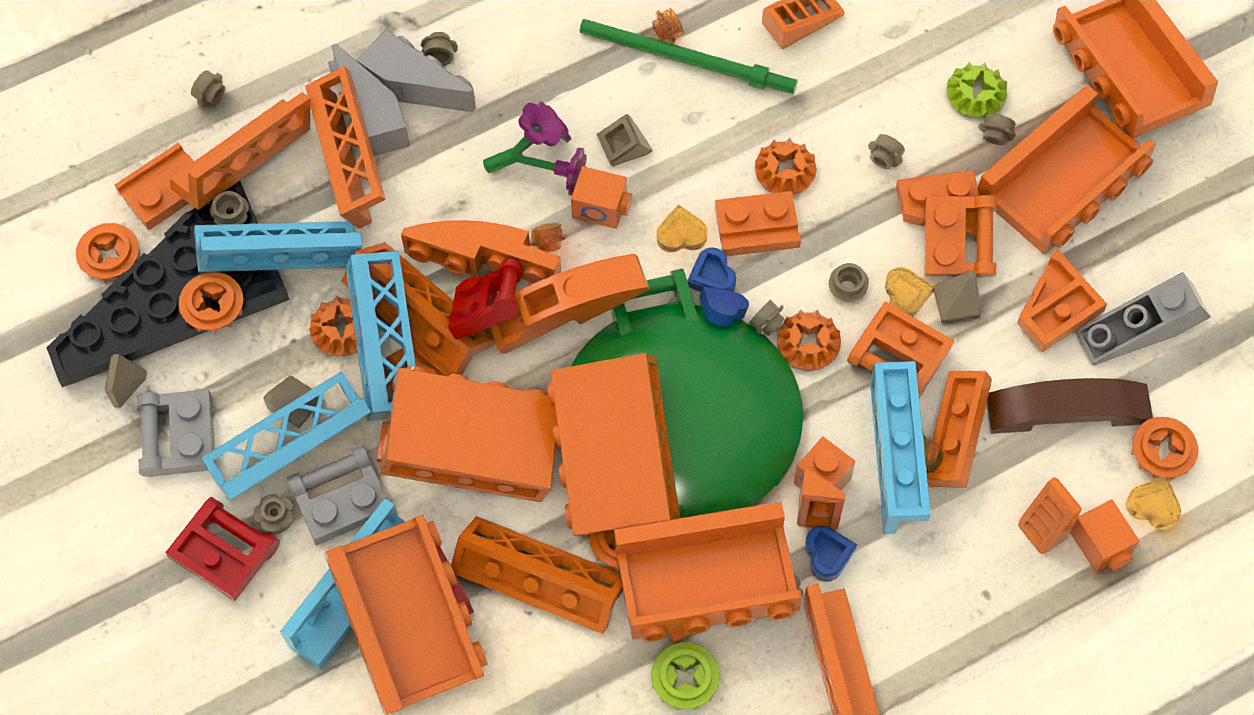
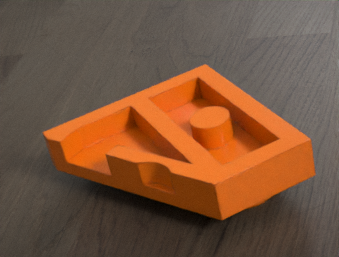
[896,170,980,242]
[1017,249,1107,352]

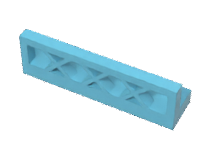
[194,221,362,272]
[345,251,416,421]
[870,361,931,534]
[201,371,371,500]
[280,498,405,670]

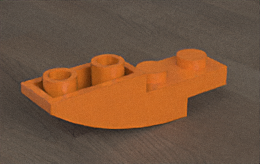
[401,220,561,284]
[490,253,650,354]

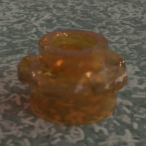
[652,8,684,44]
[529,222,567,252]

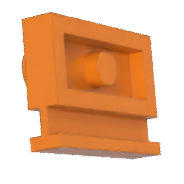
[114,143,194,231]
[715,191,801,256]

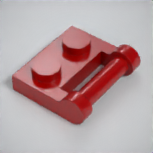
[448,259,523,340]
[165,497,280,601]

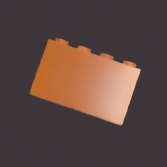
[1053,0,1218,139]
[978,84,1156,255]
[547,353,680,536]
[379,366,557,502]
[614,502,802,642]
[324,515,488,715]

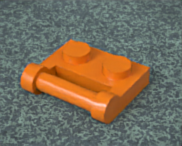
[924,195,997,277]
[847,301,954,399]

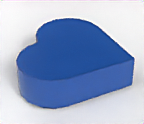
[687,247,736,292]
[699,286,749,327]
[805,526,858,582]

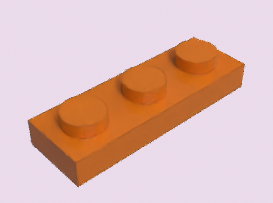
[926,371,992,488]

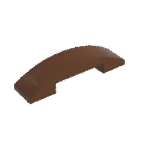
[986,378,1153,434]

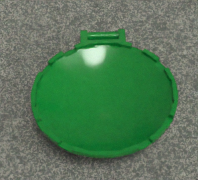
[571,268,803,518]

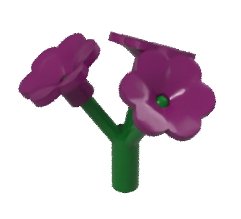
[483,101,587,196]

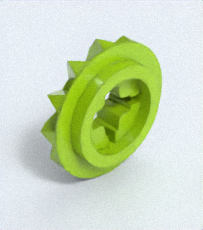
[946,62,1007,118]
[651,642,720,711]

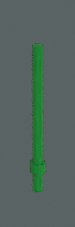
[579,19,798,95]

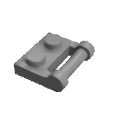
[137,389,215,477]
[287,445,387,545]

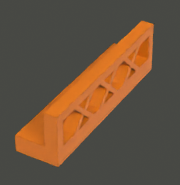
[305,66,386,228]
[170,92,310,210]
[341,242,495,375]
[451,516,623,634]
[803,583,879,715]

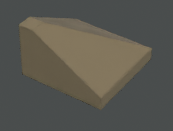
[597,114,653,166]
[933,270,981,323]
[104,354,147,408]
[263,375,318,429]

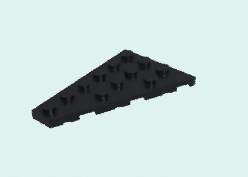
[46,180,290,388]

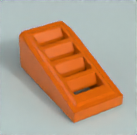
[762,0,845,49]
[1018,477,1082,554]

